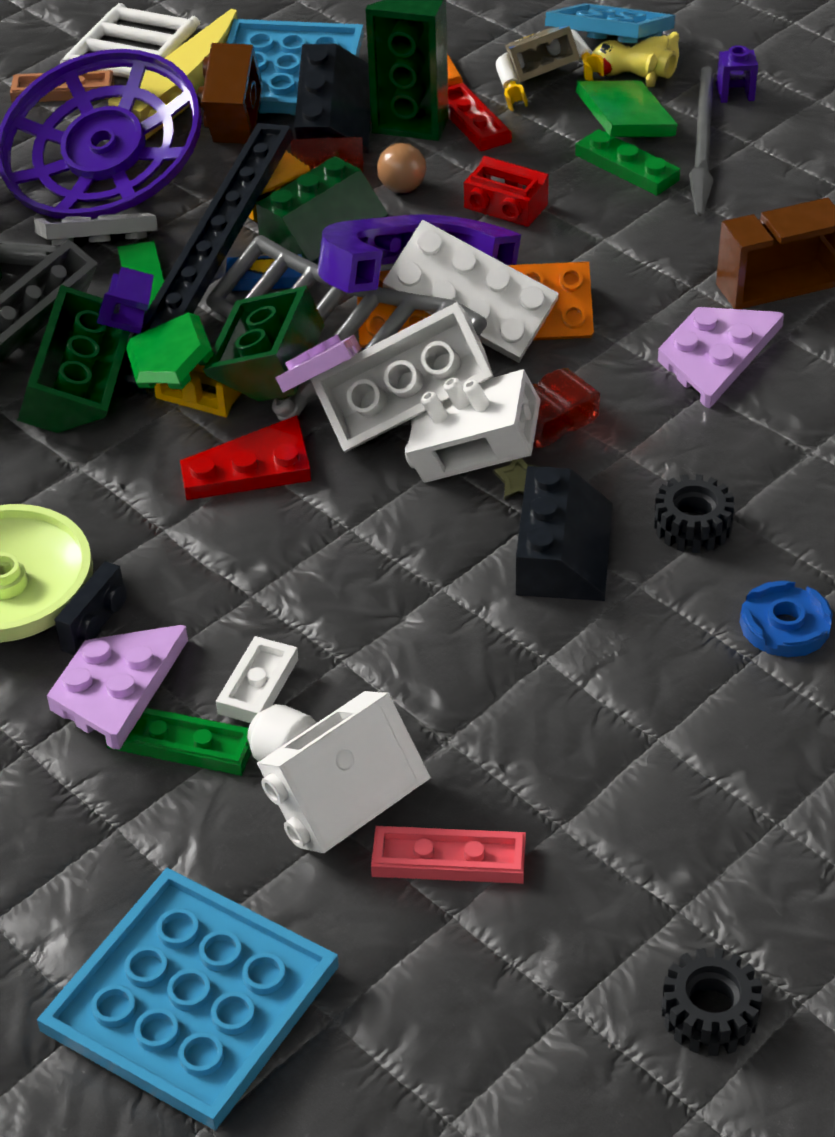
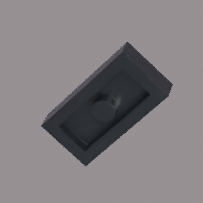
[54,561,126,656]

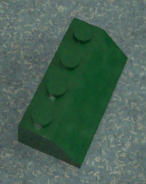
[365,0,449,141]
[17,285,130,433]

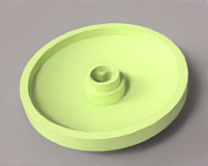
[0,504,93,643]

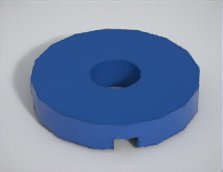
[739,581,833,657]

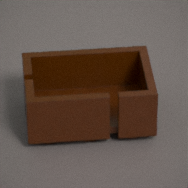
[716,197,835,309]

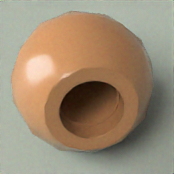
[377,143,426,193]

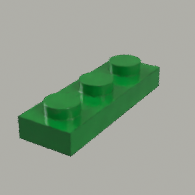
[575,129,681,196]

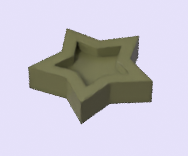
[493,458,539,500]

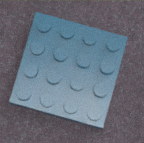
[226,19,364,115]
[37,867,339,1131]

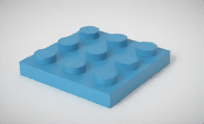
[545,3,676,43]

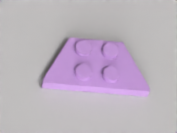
[658,307,784,408]
[47,625,188,750]

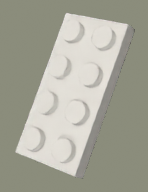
[383,220,559,363]

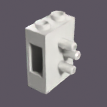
[405,369,541,483]
[257,691,431,853]

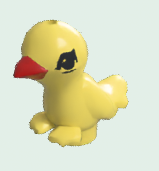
[592,31,679,88]

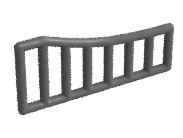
[206,235,487,426]

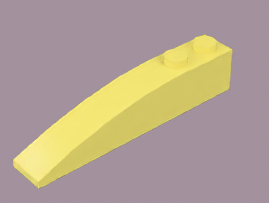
[108,9,238,140]

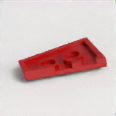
[180,415,311,500]

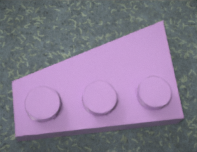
[275,334,361,392]

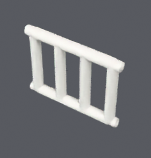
[60,3,200,78]

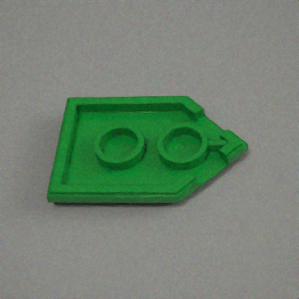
[126,312,214,389]

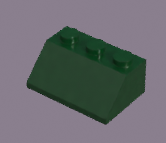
[256,156,388,265]
[203,286,325,401]

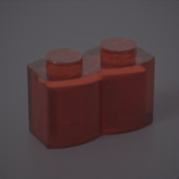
[532,368,600,448]

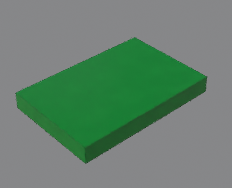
[576,81,678,137]

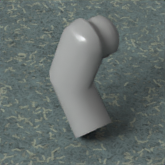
[272,379,317,421]

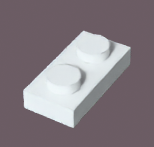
[216,636,298,723]

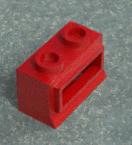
[464,156,549,227]

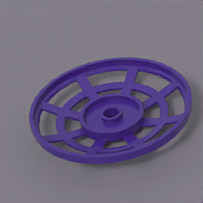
[0,49,202,219]

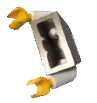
[496,26,604,112]

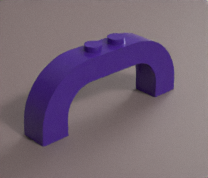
[318,214,521,293]

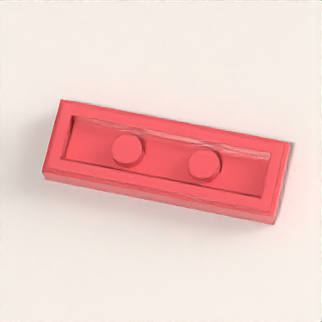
[371,826,526,884]

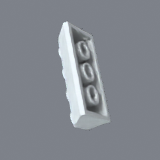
[310,302,494,453]

